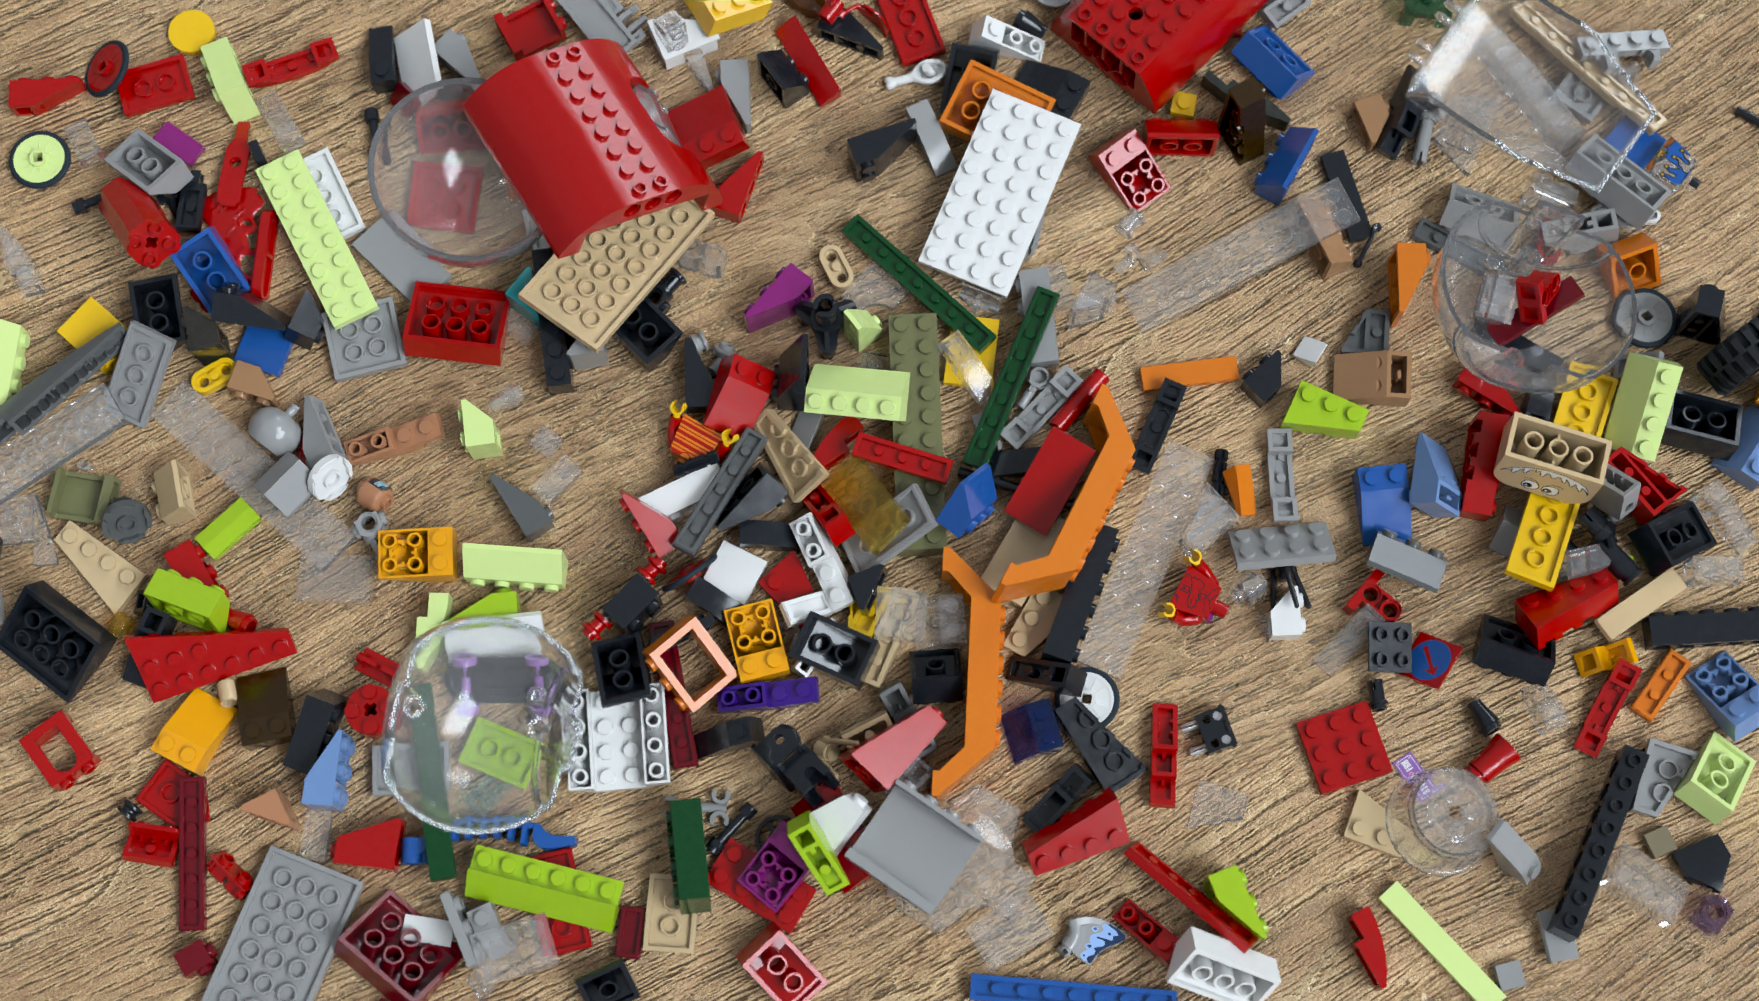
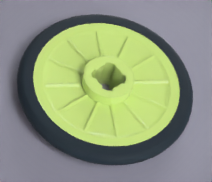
[9,131,71,189]

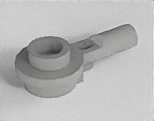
[1016,367,1051,410]

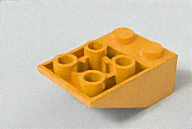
[378,526,458,582]
[723,598,791,684]

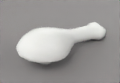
[884,59,947,90]

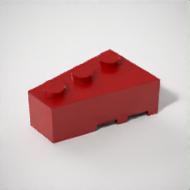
[1608,447,1688,526]

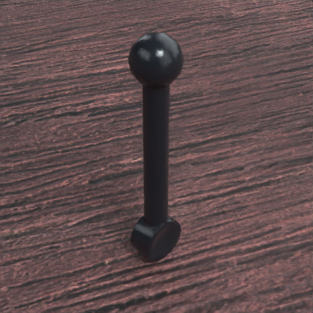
[1353,223,1382,268]

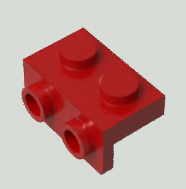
[121,821,179,868]

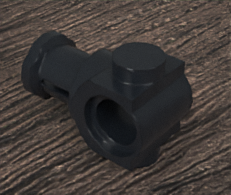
[647,267,687,314]

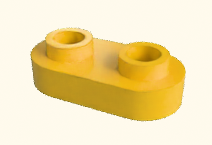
[191,357,236,395]

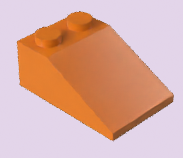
[1387,243,1430,327]

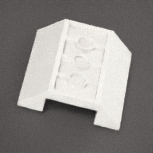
[563,683,671,793]

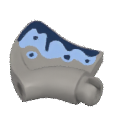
[1057,916,1126,966]

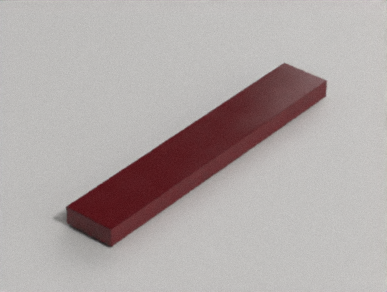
[648,620,699,771]
[179,776,207,931]

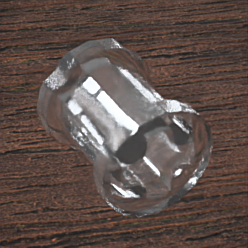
[1114,207,1145,239]

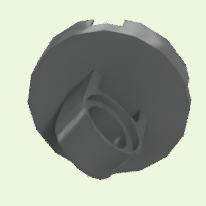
[100,496,152,544]

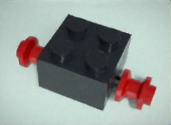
[581,555,667,641]

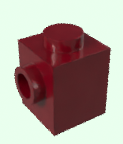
[173,939,218,979]

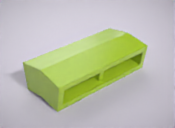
[195,497,263,561]

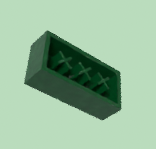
[666,798,712,915]

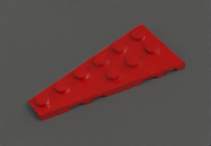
[124,628,298,703]

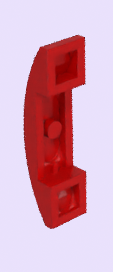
[241,37,340,88]
[1573,658,1643,759]

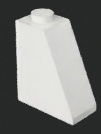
[647,19,720,70]
[811,793,872,856]

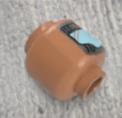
[356,477,393,512]

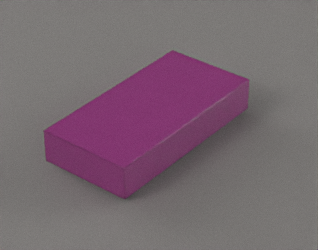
[153,121,206,167]

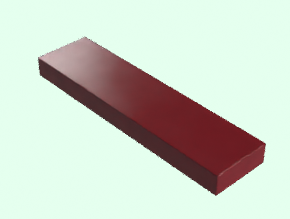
[1486,276,1585,348]

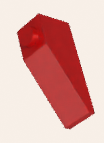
[712,151,764,224]
[801,484,856,547]

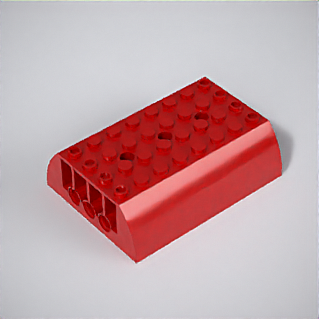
[1050,0,1268,115]

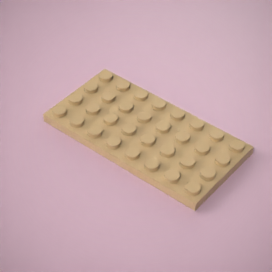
[518,199,715,354]

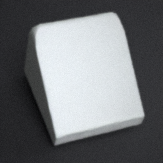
[1292,336,1327,368]

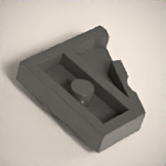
[1340,308,1390,354]

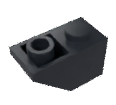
[1240,350,1281,409]

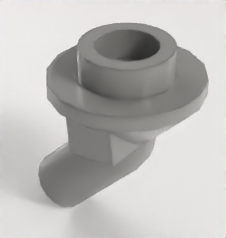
[708,341,737,375]

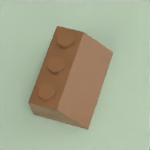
[1291,200,1353,281]

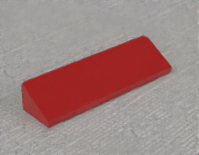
[775,16,841,107]

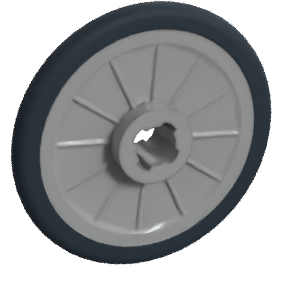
[1614,288,1677,348]

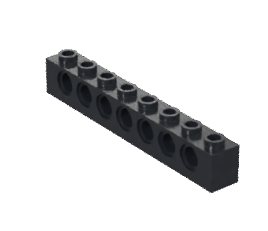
[1546,744,1650,943]

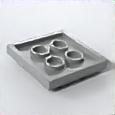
[321,296,408,383]

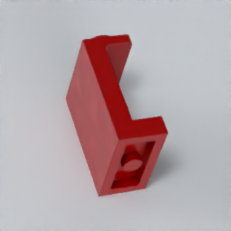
[493,0,568,61]

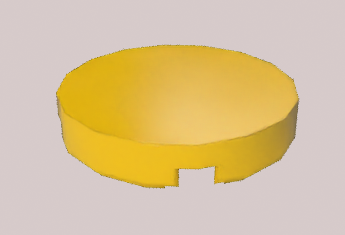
[168,9,217,56]

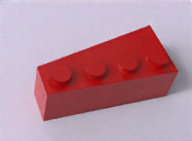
[1460,411,1509,522]
[1514,568,1619,651]
[1021,786,1130,876]

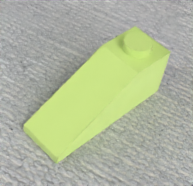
[843,309,883,353]

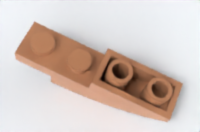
[343,412,445,466]

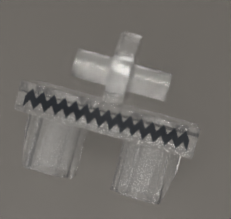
[958,280,1004,315]

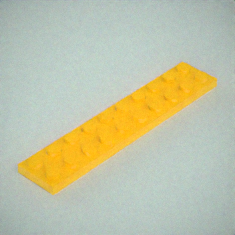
[1503,362,1619,592]

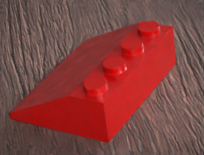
[652,85,750,170]
[402,281,510,366]

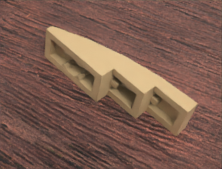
[1594,567,1687,641]

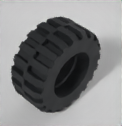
[1697,314,1759,396]

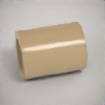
[217,679,238,708]

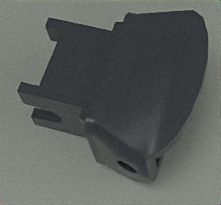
[750,724,840,809]

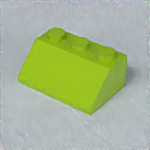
[143,568,230,633]

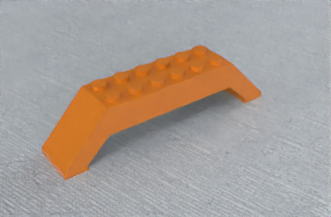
[990,383,1136,604]
[931,546,1006,801]

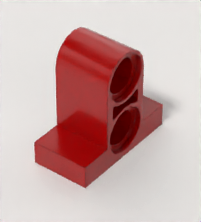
[1515,270,1561,325]
[1342,569,1402,622]

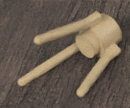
[813,735,860,778]

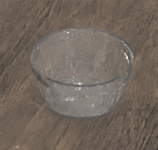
[1385,767,1499,877]

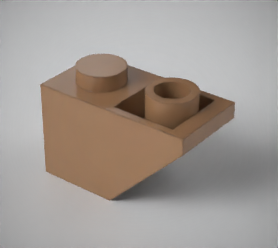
[227,360,280,408]

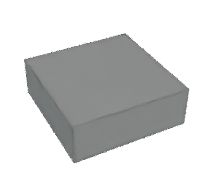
[1492,960,1527,991]

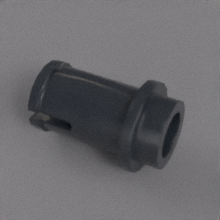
[1367,679,1389,712]

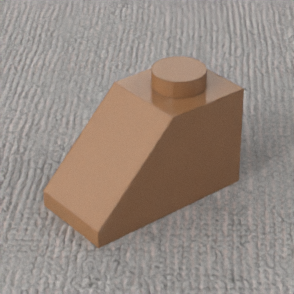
[1350,93,1390,152]

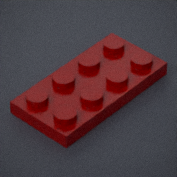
[708,837,817,934]

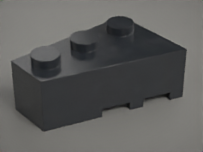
[1673,284,1725,346]
[283,688,349,774]

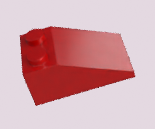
[702,354,776,438]
[735,921,829,1001]

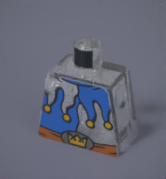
[1644,136,1702,195]

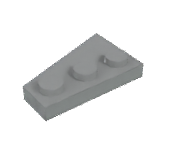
[1630,738,1699,818]

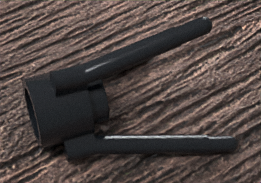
[1270,566,1312,609]

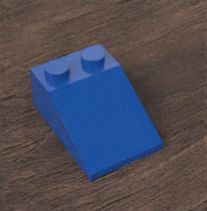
[170,226,250,314]
[1352,463,1412,546]

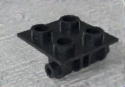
[1368,621,1412,673]

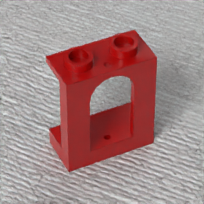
[19,710,102,791]

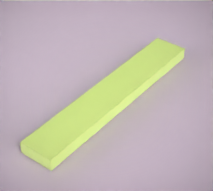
[1377,881,1506,1001]

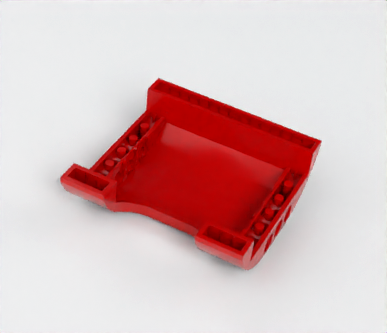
[462,38,723,259]

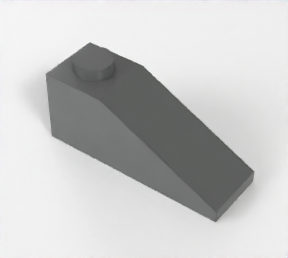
[489,474,555,542]

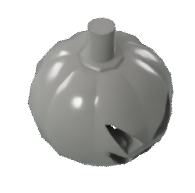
[248,402,302,457]

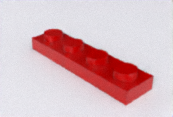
[852,432,953,485]

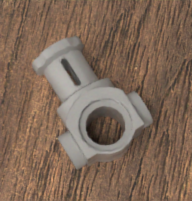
[351,510,389,562]

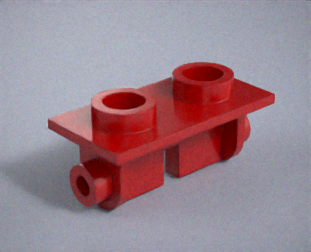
[354,647,410,692]
[206,851,254,901]

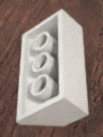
[1166,926,1281,1001]

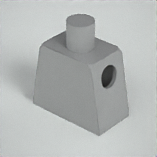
[1591,464,1641,522]

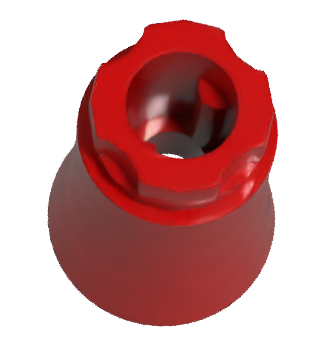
[1462,733,1521,789]

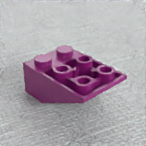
[744,263,814,333]
[737,818,811,913]

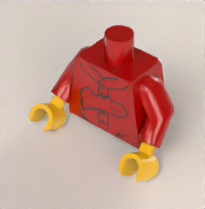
[1157,548,1230,627]

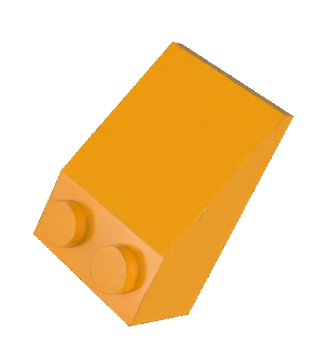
[150,688,238,776]

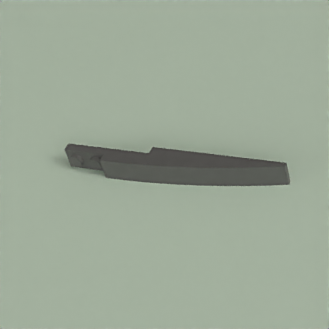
[0,322,127,447]

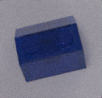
[1001,698,1064,764]

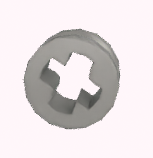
[690,330,710,355]

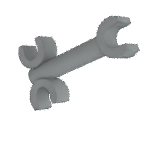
[664,789,731,827]

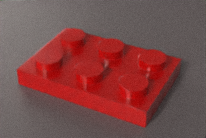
[118,54,196,118]

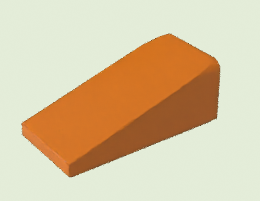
[1223,464,1256,517]

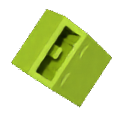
[1202,865,1268,943]

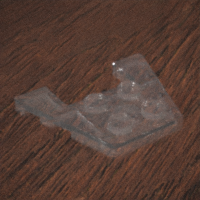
[0,494,59,567]

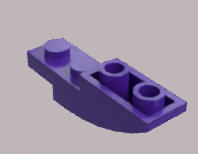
[717,676,820,713]

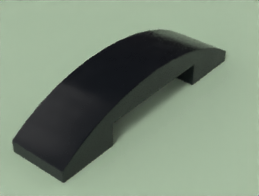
[1132,377,1188,475]

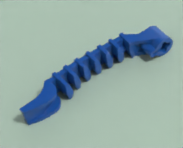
[401,819,579,865]

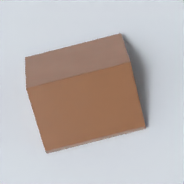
[240,788,301,832]

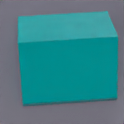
[505,267,540,328]

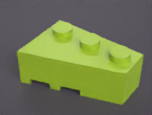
[1279,380,1369,439]

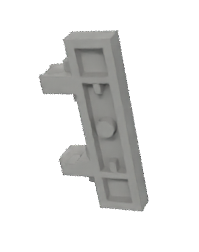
[1575,29,1671,72]

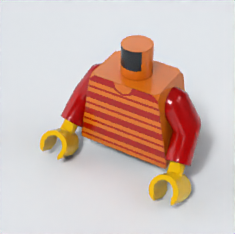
[667,399,739,477]

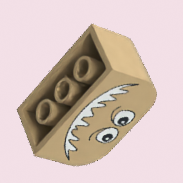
[1494,412,1613,504]

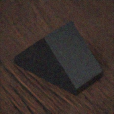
[848,564,888,616]

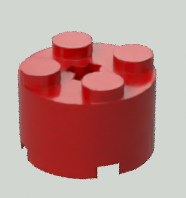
[344,684,401,739]

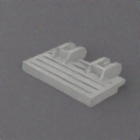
[557,0,648,53]

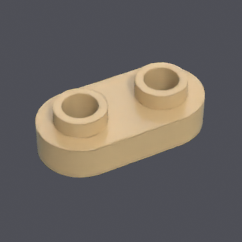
[819,245,854,291]

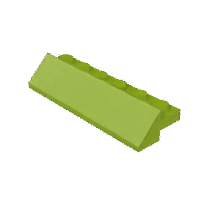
[464,844,625,934]

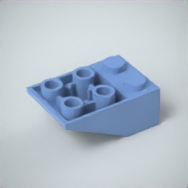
[1409,432,1462,518]
[1685,651,1759,742]
[301,730,355,813]

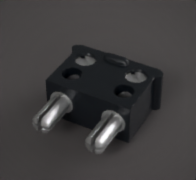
[1180,704,1238,757]

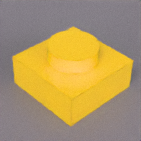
[1169,91,1197,120]

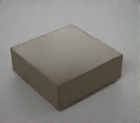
[1641,825,1678,859]

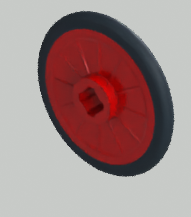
[85,40,129,98]
[662,554,717,592]

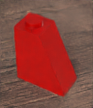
[330,818,406,872]

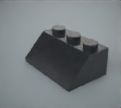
[128,273,188,352]
[612,296,683,373]
[1472,614,1556,687]

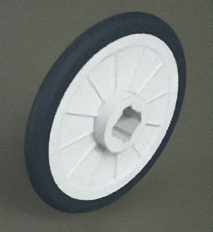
[1054,667,1120,727]

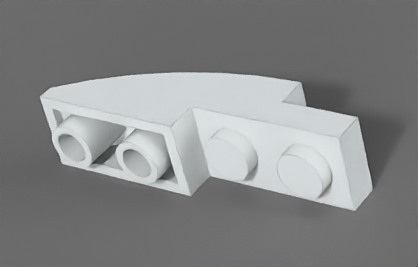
[789,512,857,613]

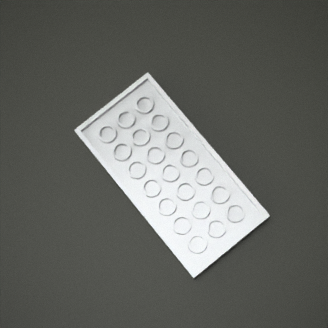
[918,89,1081,299]

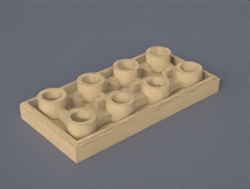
[981,517,1065,608]

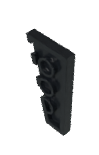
[1053,697,1149,792]

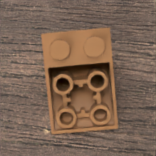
[1333,350,1412,407]

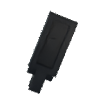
[175,170,208,233]

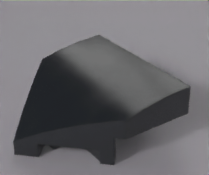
[1671,834,1731,894]

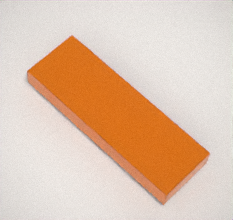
[1628,648,1692,723]

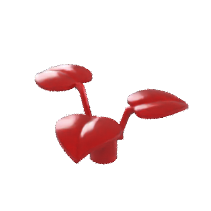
[817,0,889,39]

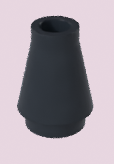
[1012,9,1048,39]
[1467,698,1502,737]

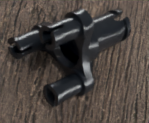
[796,294,857,360]
[1565,505,1643,587]

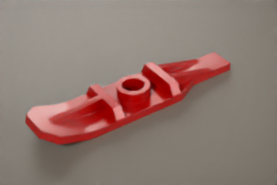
[216,122,251,207]

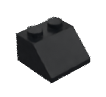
[757,49,810,109]
[909,648,963,705]

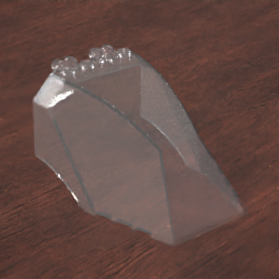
[1405,0,1657,193]

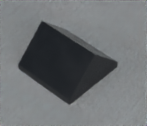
[574,958,641,1001]

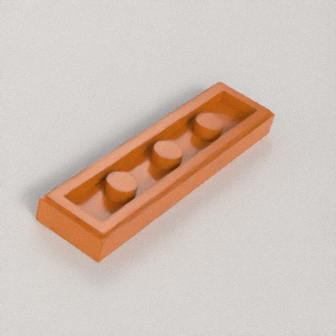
[1139,356,1240,393]

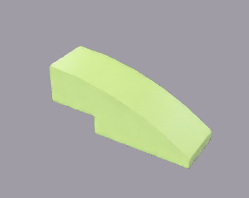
[413,592,453,670]

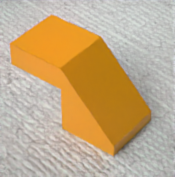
[1573,638,1639,678]

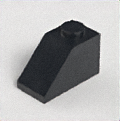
[283,290,325,350]

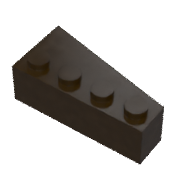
[1217,77,1266,166]

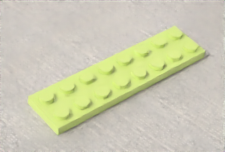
[255,149,380,330]

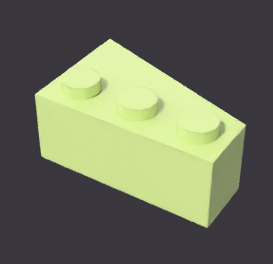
[200,36,260,125]

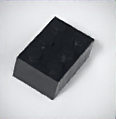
[1660,389,1743,461]

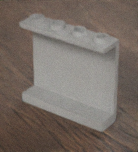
[844,779,983,917]

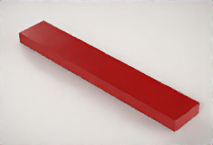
[1124,841,1258,953]

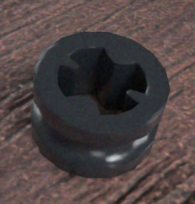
[117,798,143,822]

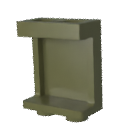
[45,467,122,527]

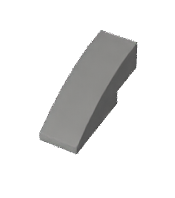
[906,99,957,178]

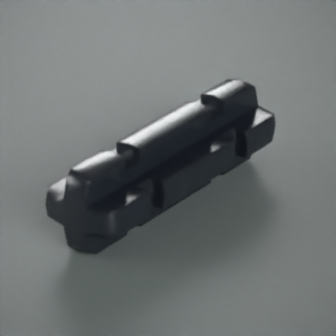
[1210,449,1229,497]
[672,450,720,478]

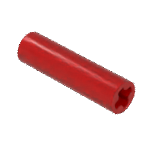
[1049,368,1110,432]

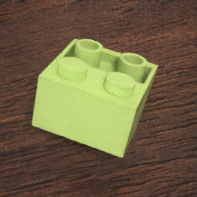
[458,399,503,460]

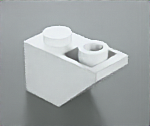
[1267,586,1306,641]

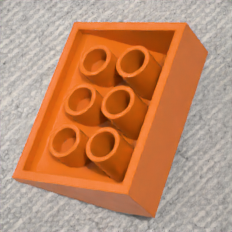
[939,59,1056,143]

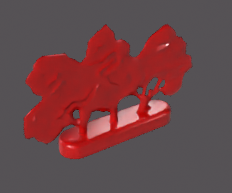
[190,188,279,313]

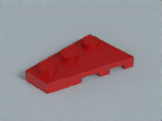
[758,550,814,629]

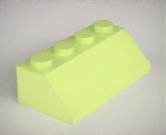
[0,319,30,406]
[1603,351,1683,462]
[804,364,910,421]
[462,543,568,593]

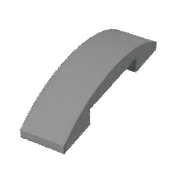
[1001,364,1083,449]
[1266,428,1299,522]

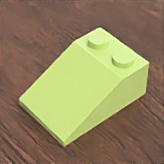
[1674,731,1756,825]

